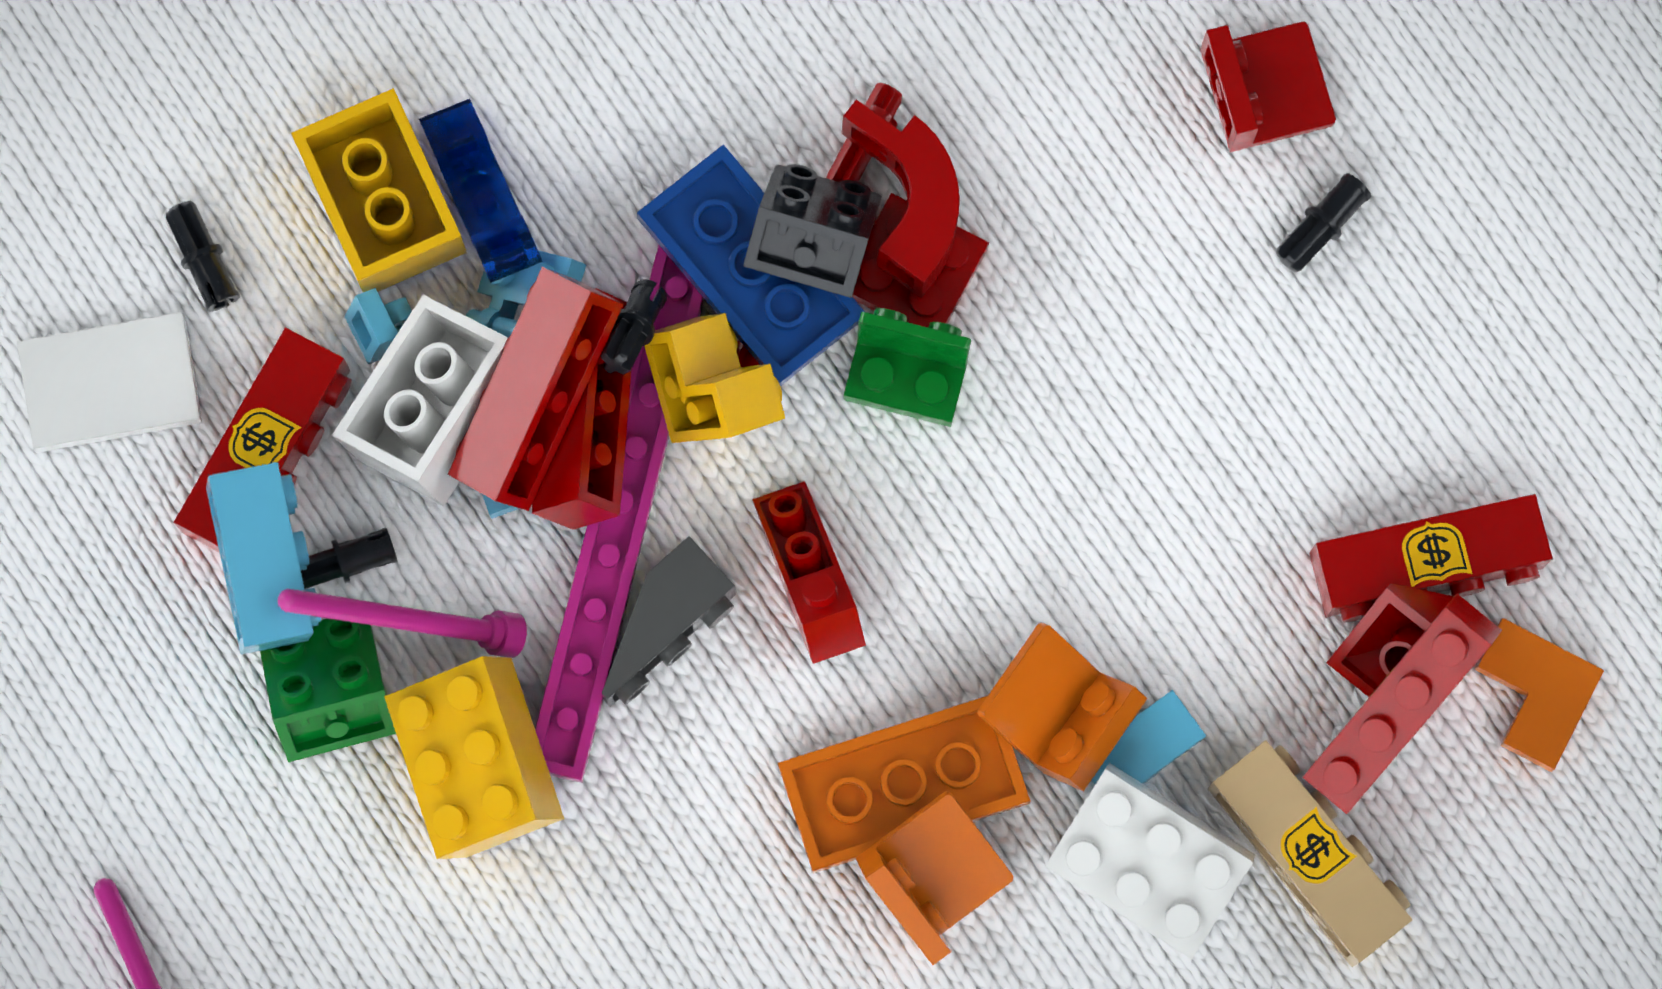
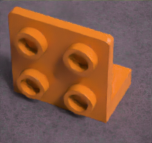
[978,623,1148,792]
[856,791,1014,965]

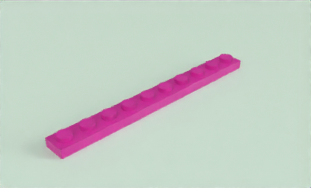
[535,244,704,783]

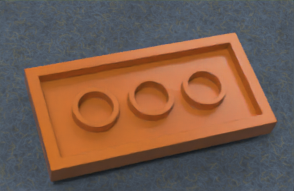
[778,696,1030,874]

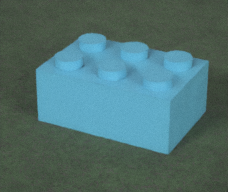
[206,462,321,655]

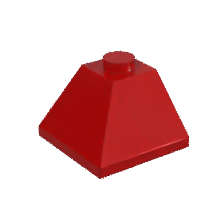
[1326,583,1454,697]

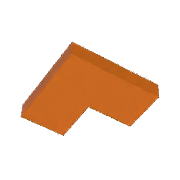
[1475,618,1604,772]

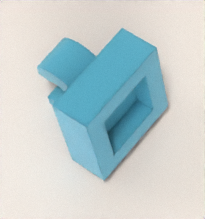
[344,288,412,364]

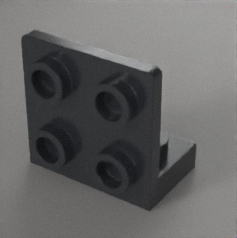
[743,164,882,298]

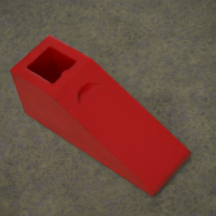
[752,481,866,664]

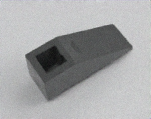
[602,536,736,707]

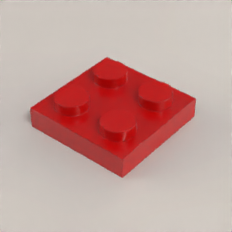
[852,192,989,327]

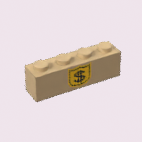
[1207,740,1413,968]

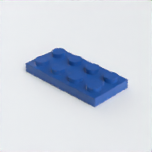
[637,144,865,386]

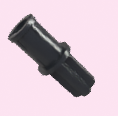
[1276,173,1371,272]
[166,201,240,312]
[601,279,667,375]
[301,527,398,589]

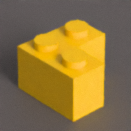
[644,313,786,443]

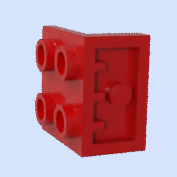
[1200,21,1336,152]

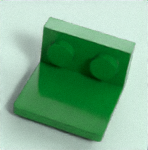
[843,308,971,427]
[260,618,396,763]

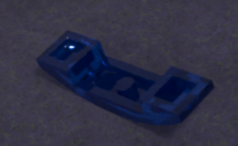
[419,98,543,283]

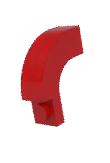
[842,99,960,298]

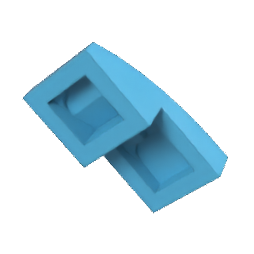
[1091,690,1206,785]

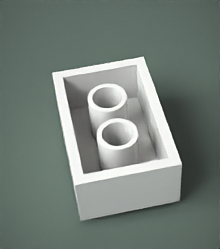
[332,295,508,506]
[1044,763,1255,960]

